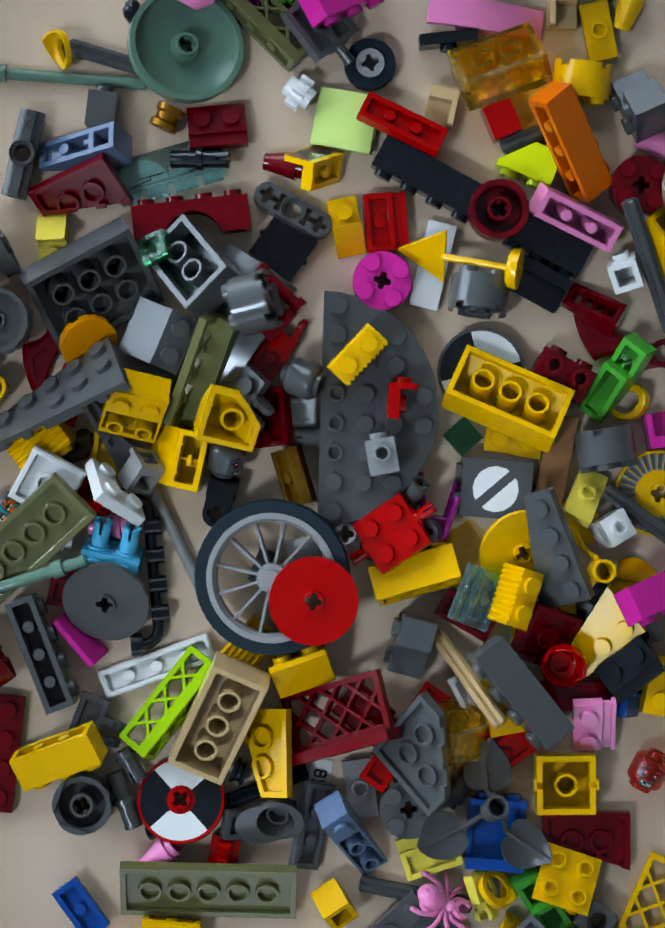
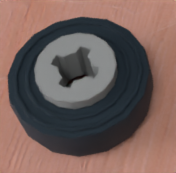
[344,38,396,91]

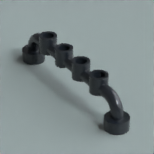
[120,488,170,657]

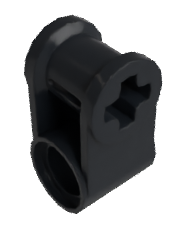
[202,472,240,527]

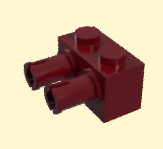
[530,344,597,406]

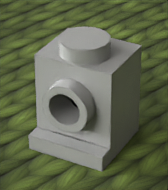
[117,446,166,495]

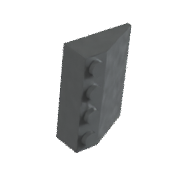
[17,217,165,356]

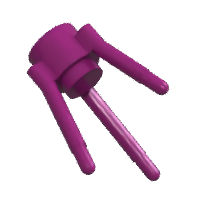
[418,471,461,543]

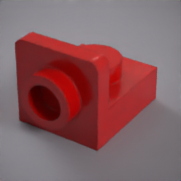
[386,377,419,419]

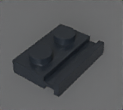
[594,635,665,704]

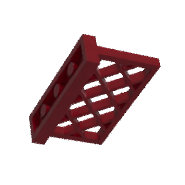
[280,669,403,767]

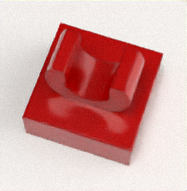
[208,833,241,864]

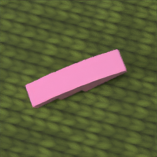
[426,0,544,41]

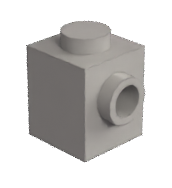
[364,431,400,476]

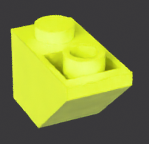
[494,142,557,189]

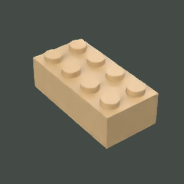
[167,651,271,786]

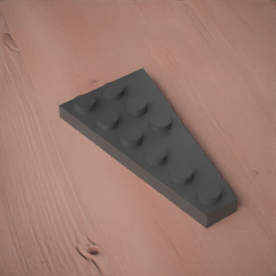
[0,336,132,452]

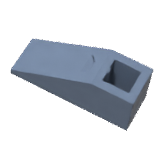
[313,790,388,875]

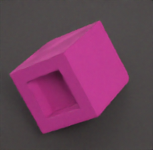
[642,412,665,450]

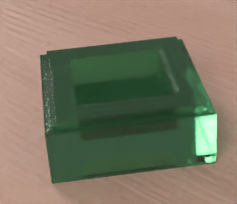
[138,228,172,268]
[442,417,483,457]

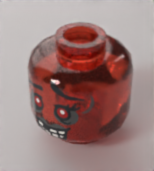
[627,747,665,793]

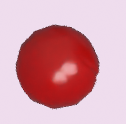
[541,643,587,687]

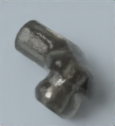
[61,428,95,464]

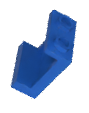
[463,790,529,873]

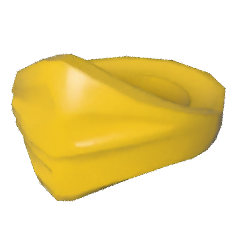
[41,29,72,70]
[611,383,651,421]
[478,871,518,910]

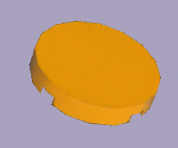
[59,314,118,363]

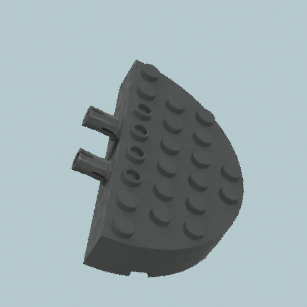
[290,291,438,525]

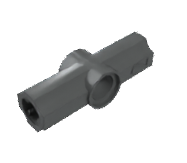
[1,108,46,200]

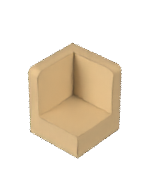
[546,0,579,31]
[424,84,461,129]

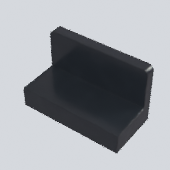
[509,254,574,313]

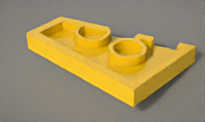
[244,708,292,798]

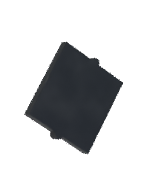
[249,217,318,282]

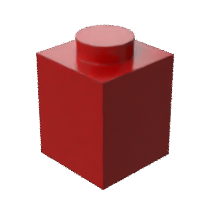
[480,95,523,144]

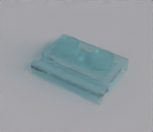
[447,563,500,632]

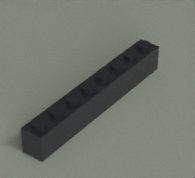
[371,135,594,279]

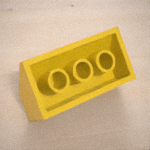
[440,344,575,453]

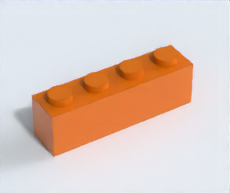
[528,81,612,203]

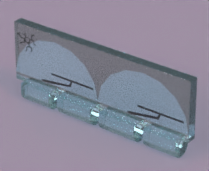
[114,141,225,208]

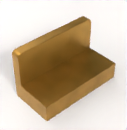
[270,445,317,505]

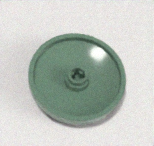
[127,0,244,104]

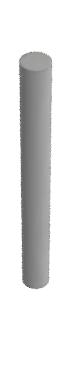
[150,484,196,588]

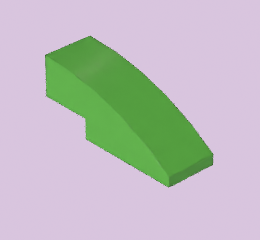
[577,332,657,424]
[509,867,576,928]

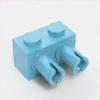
[81,516,145,577]

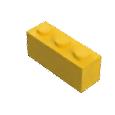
[368,542,464,607]
[9,721,108,792]

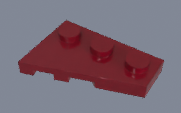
[28,153,134,216]
[542,810,630,870]

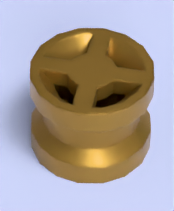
[149,101,185,135]

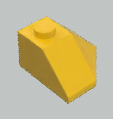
[193,384,261,452]

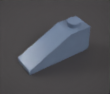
[39,121,132,171]

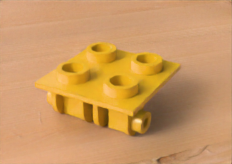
[532,842,602,917]

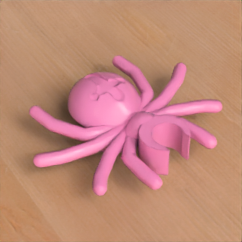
[410,869,473,928]

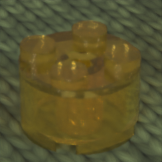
[437,701,487,767]

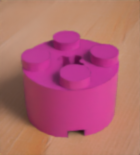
[352,251,412,311]

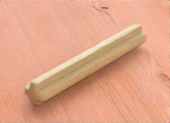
[433,630,507,729]

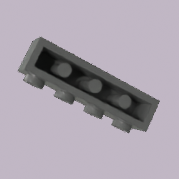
[4,593,80,715]
[468,635,575,751]

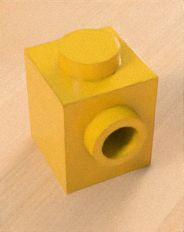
[310,878,359,928]

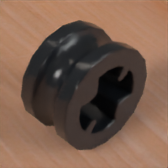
[228,757,251,786]

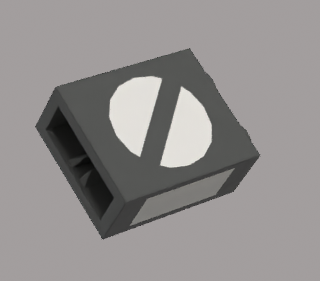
[453,457,534,519]

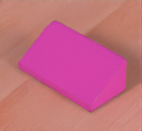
[53,613,108,667]

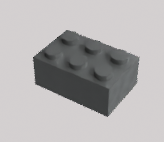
[143,213,242,317]

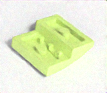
[310,87,376,155]

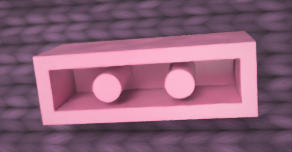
[528,182,624,253]

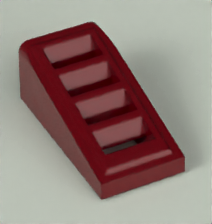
[561,282,627,337]

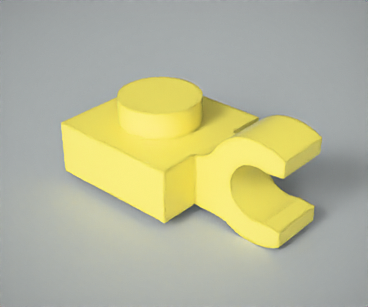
[463,870,499,922]

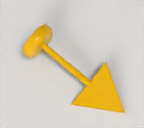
[397,230,524,290]

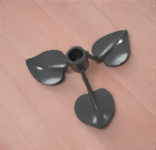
[417,738,552,869]

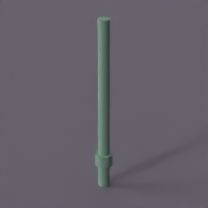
[0,64,146,90]
[0,554,88,594]

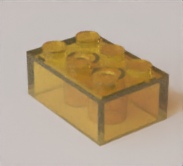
[446,22,553,112]

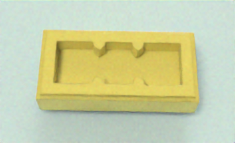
[563,469,608,528]

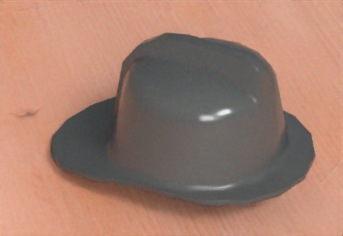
[235,798,305,844]

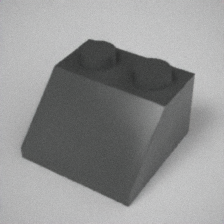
[117,296,198,375]

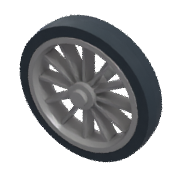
[195,499,351,655]

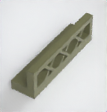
[219,0,307,73]
[163,312,238,428]

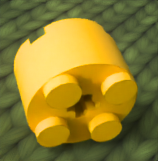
[552,58,613,107]

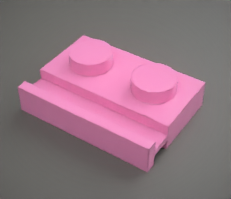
[572,697,617,752]

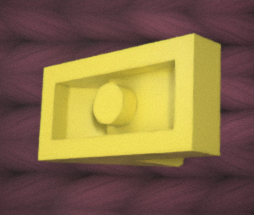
[35,213,68,260]

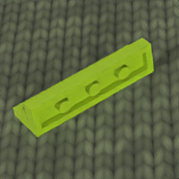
[119,645,212,760]

